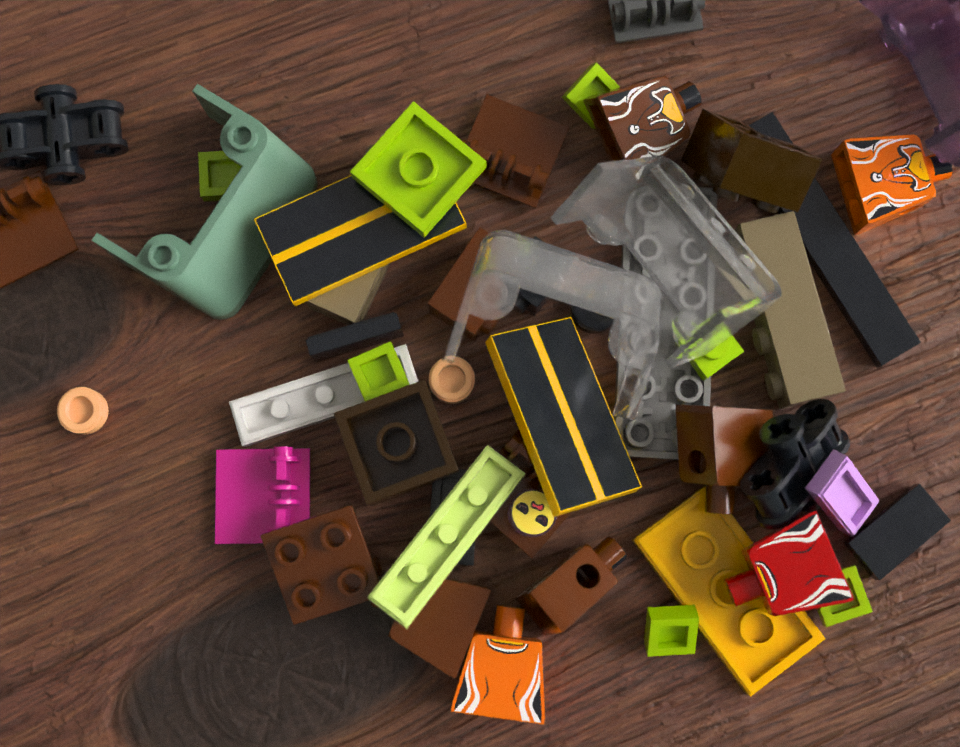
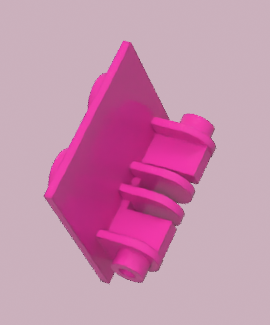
[215,447,310,544]

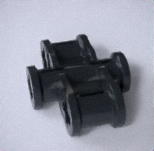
[0,84,129,185]
[741,399,850,530]

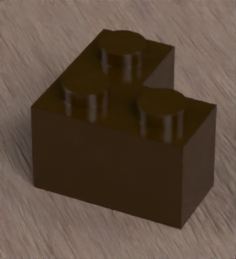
[681,109,823,213]

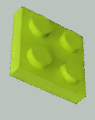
[350,101,487,238]

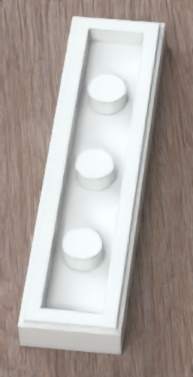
[229,344,418,447]

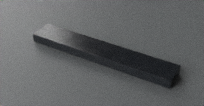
[748,112,921,368]

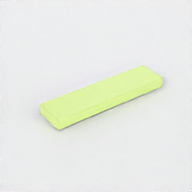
[367,445,525,630]

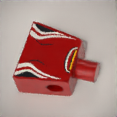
[724,511,854,616]

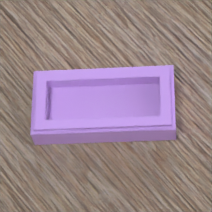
[805,449,879,537]

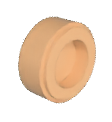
[429,356,475,404]
[57,387,108,435]

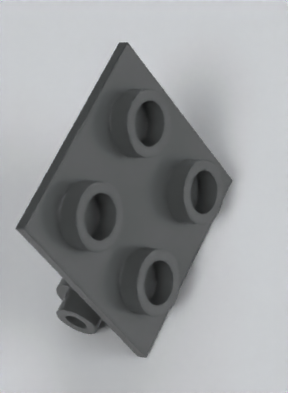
[607,0,705,44]

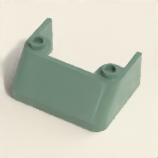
[92,84,318,320]

